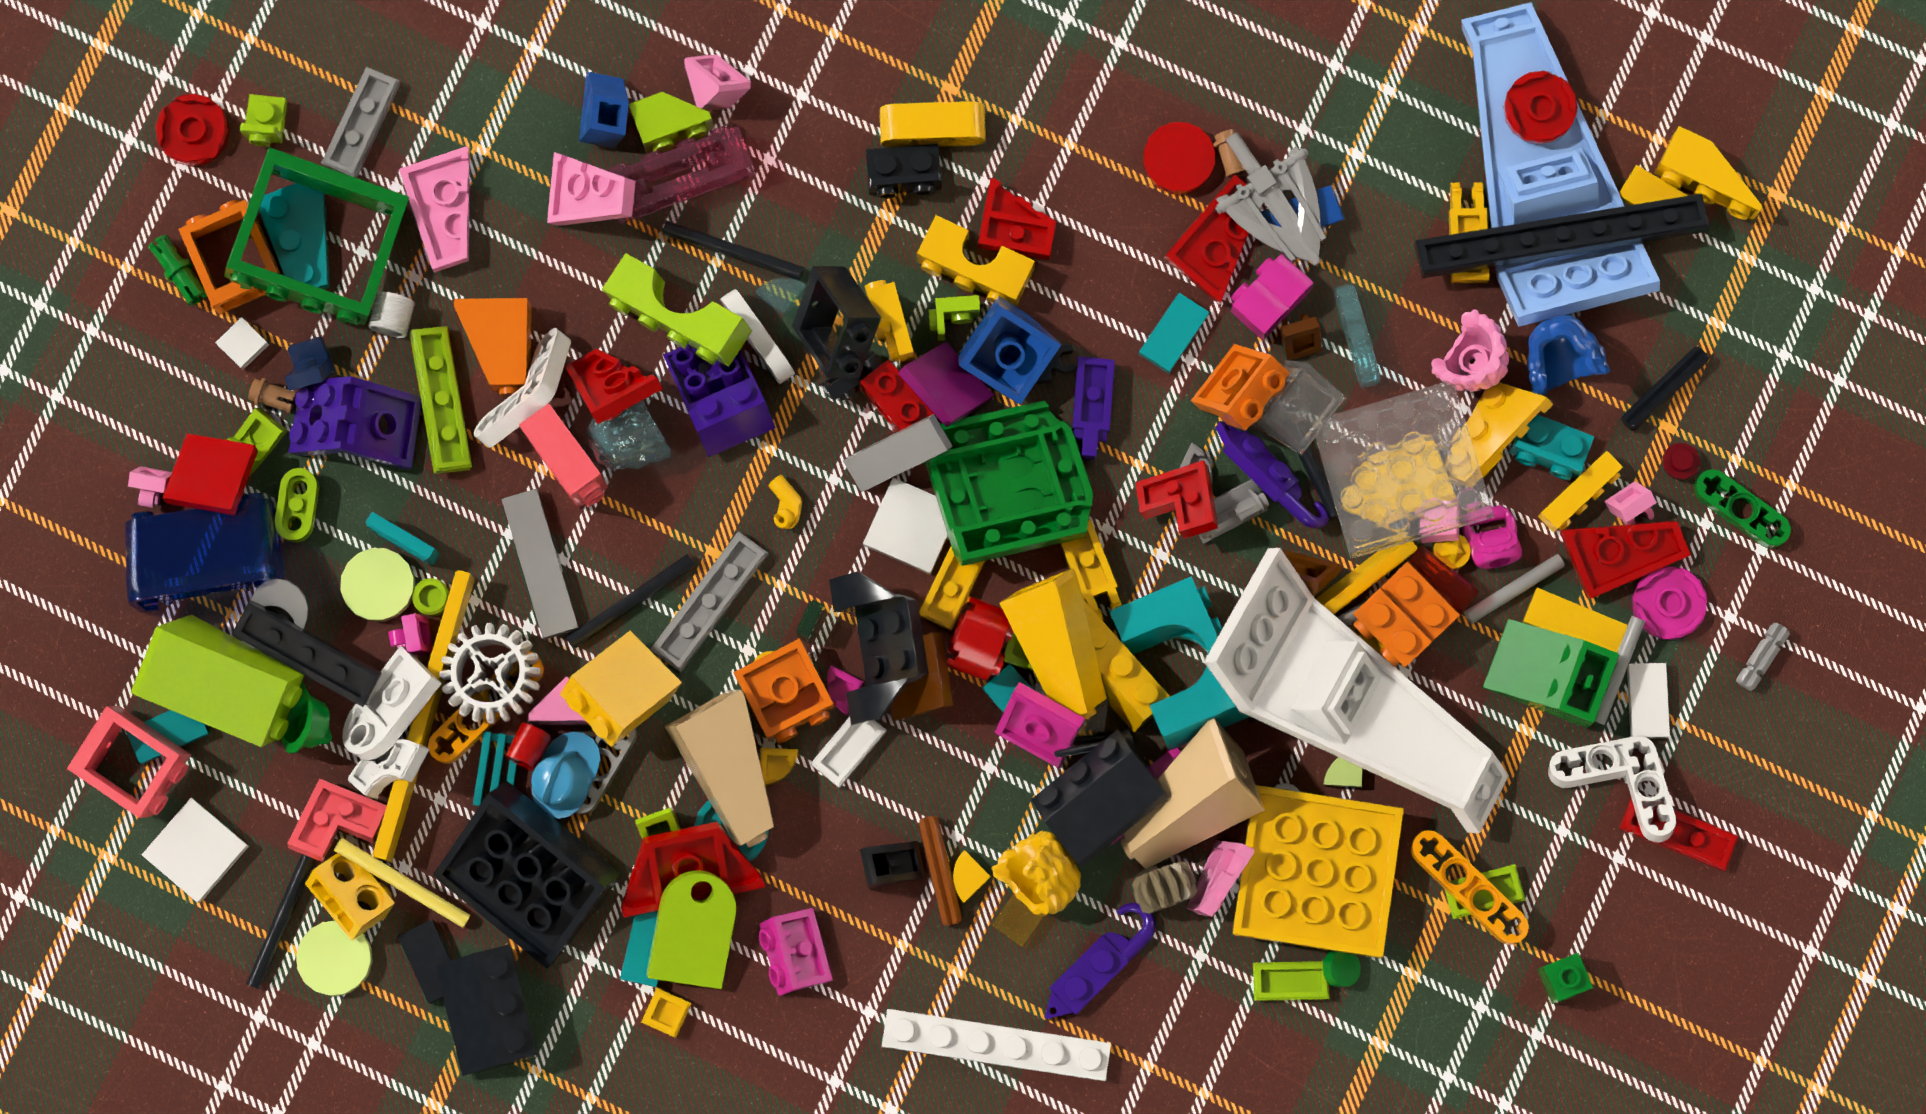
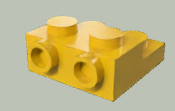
[864,280,914,370]

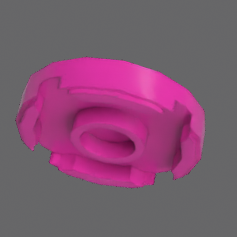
[1632,566,1707,640]

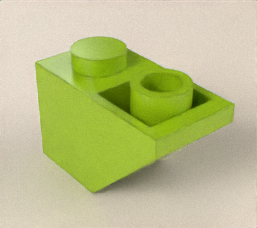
[628,92,714,154]

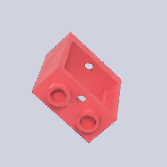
[519,403,608,509]
[67,706,191,818]

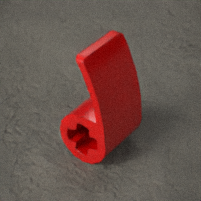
[505,722,553,772]

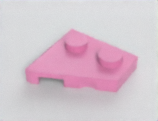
[1186,840,1255,917]

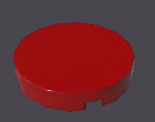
[1503,70,1578,145]
[155,94,230,167]
[1143,122,1215,194]

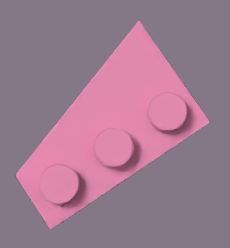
[399,146,470,273]
[547,152,636,226]

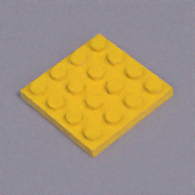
[1232,785,1404,958]

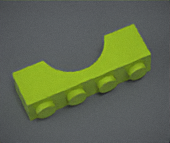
[602,253,753,367]

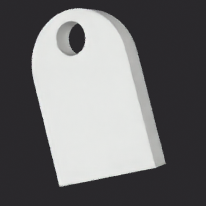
[343,646,442,760]

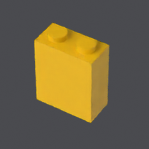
[560,631,682,747]

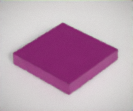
[898,342,994,427]

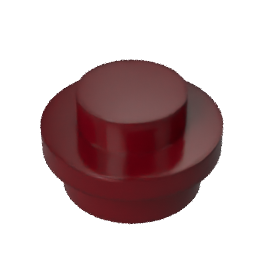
[1662,443,1700,480]

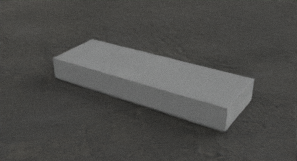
[321,67,401,178]
[843,414,952,492]

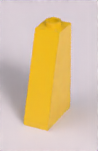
[1000,568,1107,720]

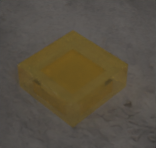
[991,895,1044,947]

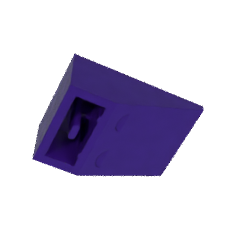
[663,344,775,457]

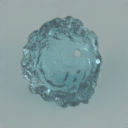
[587,400,671,470]

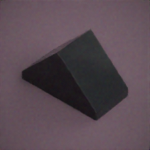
[860,841,926,890]

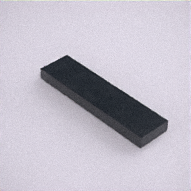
[231,600,382,707]

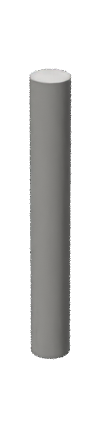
[1464,554,1565,624]
[1595,616,1645,725]

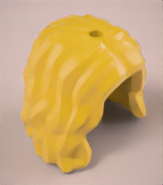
[992,831,1081,915]

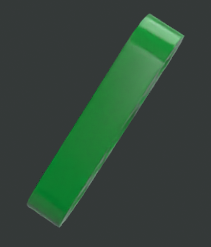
[1693,469,1791,549]

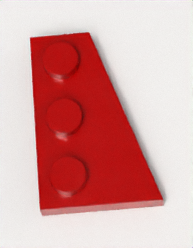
[1559,521,1691,599]

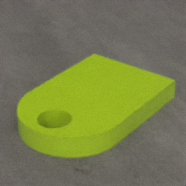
[646,870,736,989]

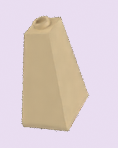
[665,690,774,848]
[1121,718,1264,869]

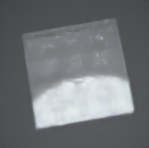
[1311,382,1494,559]

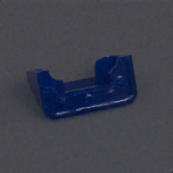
[125,493,285,613]

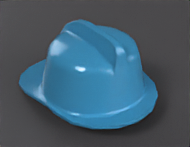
[531,731,601,819]

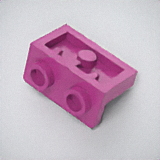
[759,908,833,996]

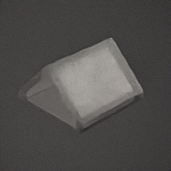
[1253,360,1345,455]

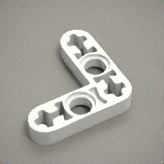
[474,328,571,448]
[1548,736,1676,842]

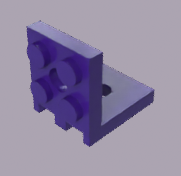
[289,376,422,469]

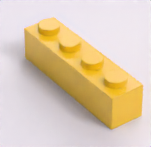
[1538,451,1623,533]

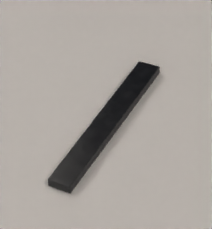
[1414,194,1710,279]

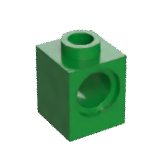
[1537,953,1593,1004]

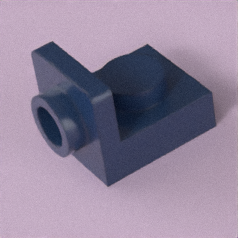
[284,337,334,391]

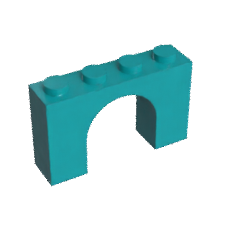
[1109,576,1250,751]

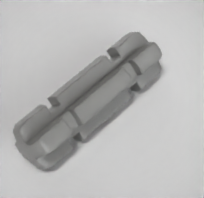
[1736,623,1790,691]

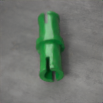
[148,234,207,306]

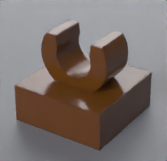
[1280,313,1322,361]

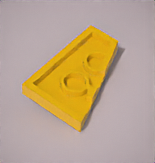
[1443,382,1553,489]

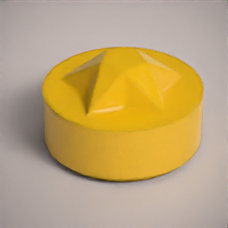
[1432,534,1471,571]

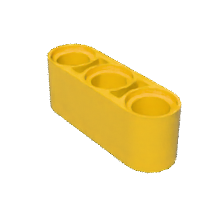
[880,101,986,147]

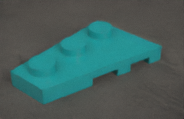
[259,183,330,289]

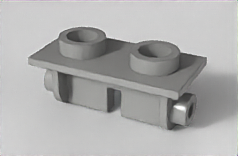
[1199,479,1269,544]

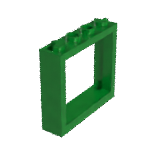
[224,147,409,326]

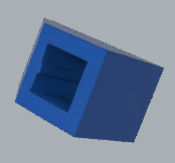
[579,72,629,149]

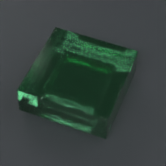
[796,599,826,643]

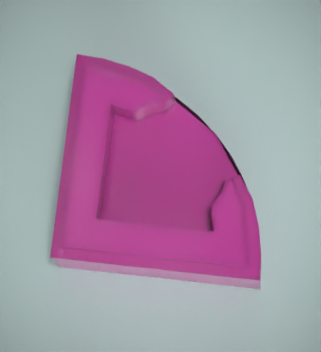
[827,666,864,716]

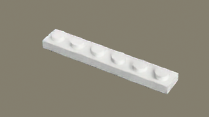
[882,1009,1111,1081]

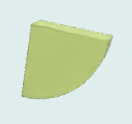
[1323,757,1362,788]

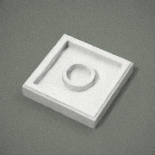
[863,477,948,575]
[142,798,249,903]

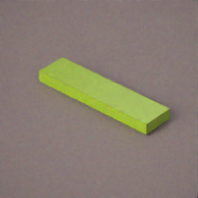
[409,326,472,474]

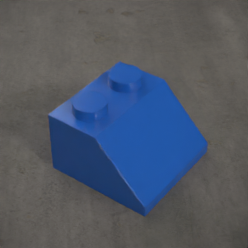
[958,296,1061,405]

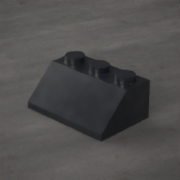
[1031,729,1169,867]
[436,944,537,1077]

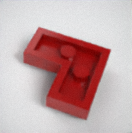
[1135,460,1218,539]

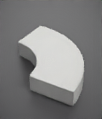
[348,739,429,799]

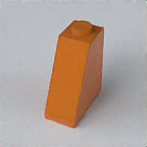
[454,298,532,398]

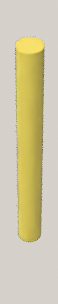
[334,838,470,928]

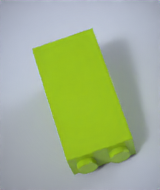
[130,615,304,747]

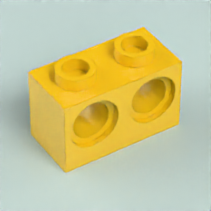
[305,853,395,941]

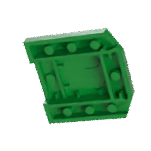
[925,401,1093,566]

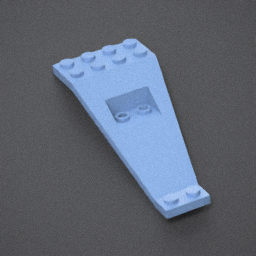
[1462,2,1660,327]

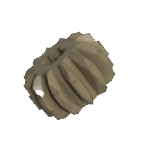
[1132,861,1198,914]

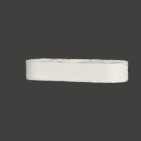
[720,289,795,384]

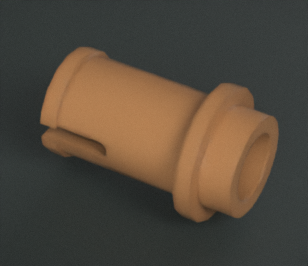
[1213,129,1247,178]
[248,378,297,414]

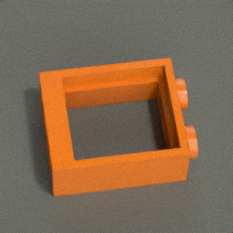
[179,199,281,315]

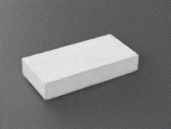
[1627,663,1670,739]
[810,717,887,788]

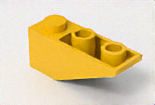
[1654,126,1763,220]

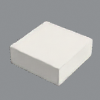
[215,317,269,370]

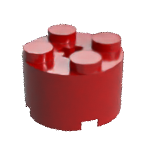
[946,596,1014,681]

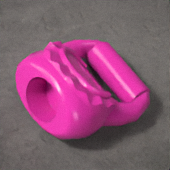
[1462,505,1522,569]

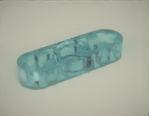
[1334,283,1381,389]

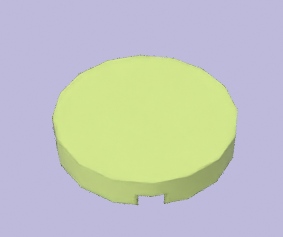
[340,548,415,622]
[296,921,373,996]

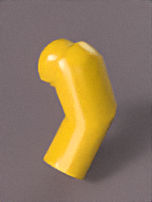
[768,474,803,529]

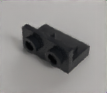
[866,144,942,199]

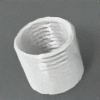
[368,292,415,338]

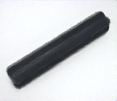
[1621,346,1709,431]

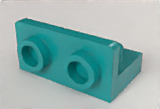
[1508,414,1594,480]

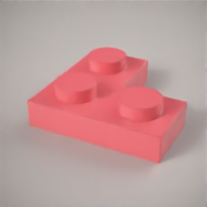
[287,779,387,862]

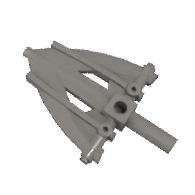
[1215,132,1326,266]

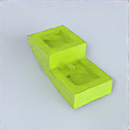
[227,407,288,477]

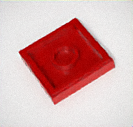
[163,433,258,515]

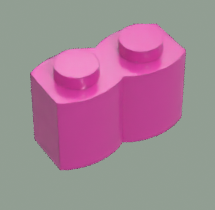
[1230,254,1314,341]

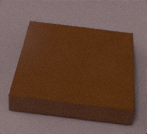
[890,633,953,721]

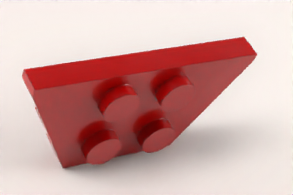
[621,822,765,918]

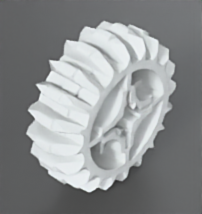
[439,623,542,724]

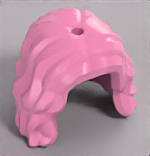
[1431,309,1509,392]

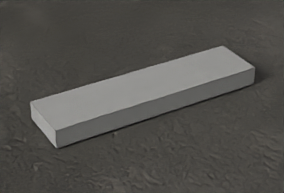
[501,488,579,640]
[650,531,768,673]

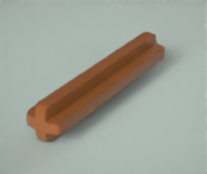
[919,816,962,926]

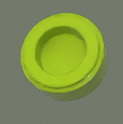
[412,578,450,617]

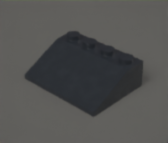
[432,781,622,969]

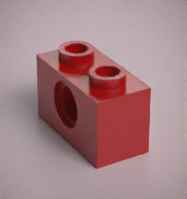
[860,359,935,432]

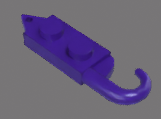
[1215,421,1329,529]
[1045,902,1156,1020]

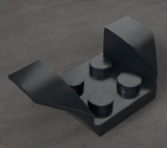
[829,572,929,725]

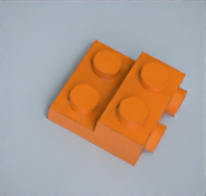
[1191,344,1290,431]
[1353,561,1460,667]
[733,638,835,744]

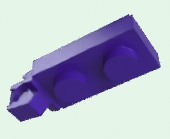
[1072,356,1115,461]

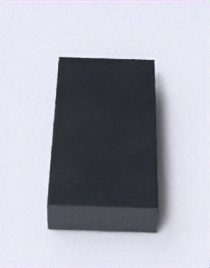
[398,919,452,1004]

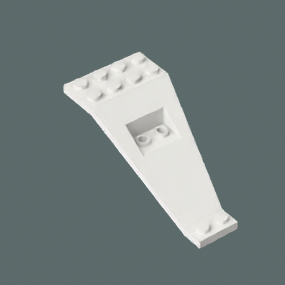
[1204,548,1509,833]

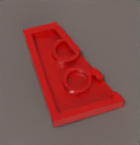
[1164,175,1249,305]
[565,349,663,425]

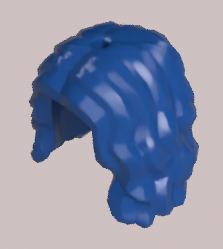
[1527,315,1610,395]

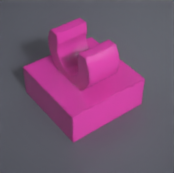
[388,613,433,656]

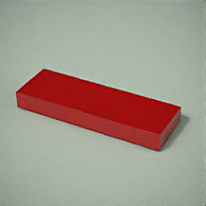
[1619,798,1739,872]

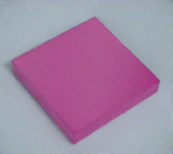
[995,682,1085,769]

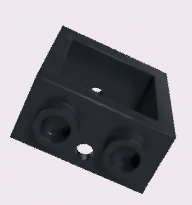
[792,266,881,378]

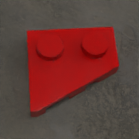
[978,178,1056,260]

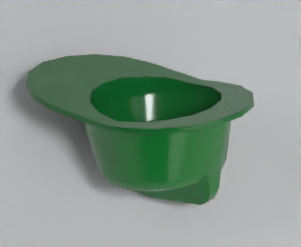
[281,681,332,754]

